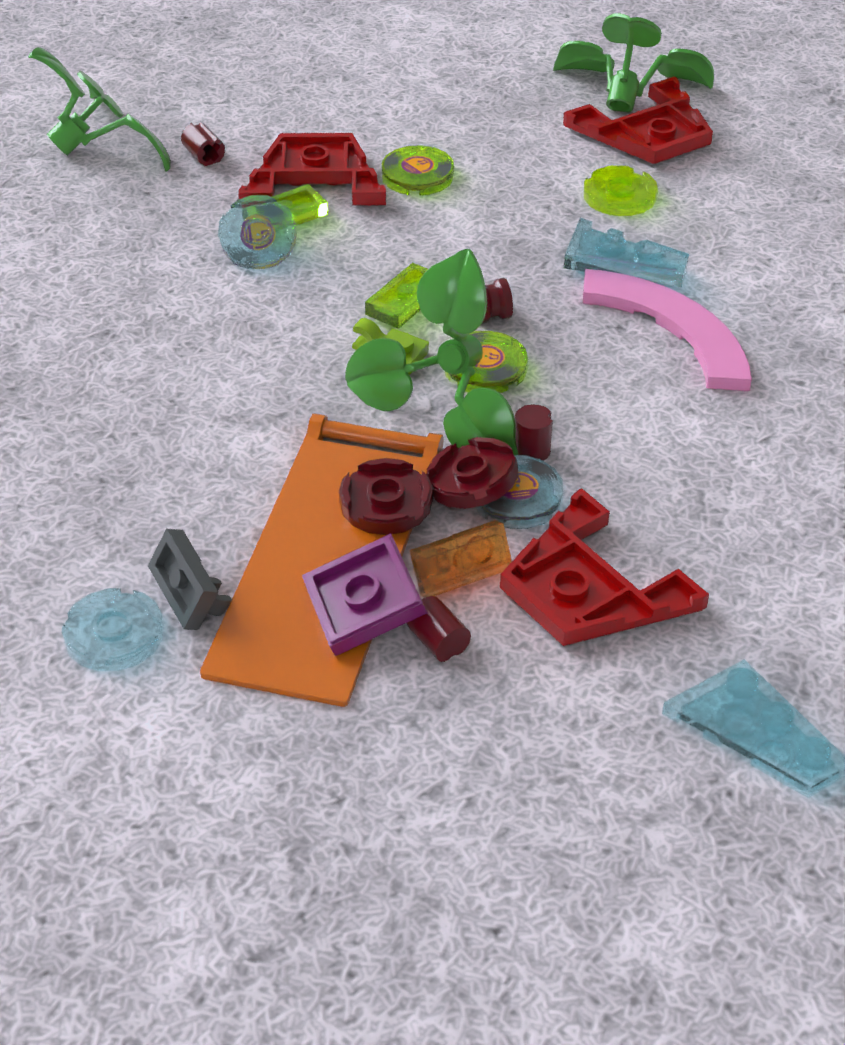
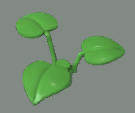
[553,13,715,113]
[28,47,171,172]
[345,249,518,457]

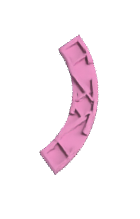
[583,269,752,391]

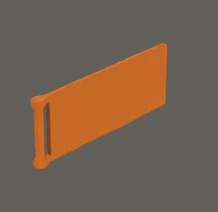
[200,413,444,707]

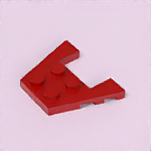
[563,76,713,164]
[238,133,386,206]
[500,488,709,646]

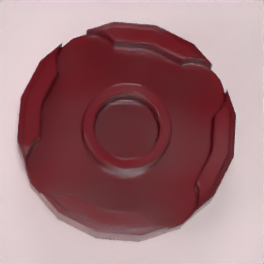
[426,437,519,509]
[339,458,433,535]

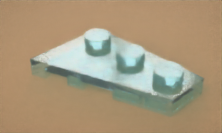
[564,218,689,287]
[662,659,845,798]

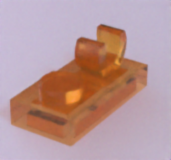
[409,520,512,598]

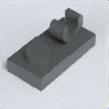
[148,528,232,630]

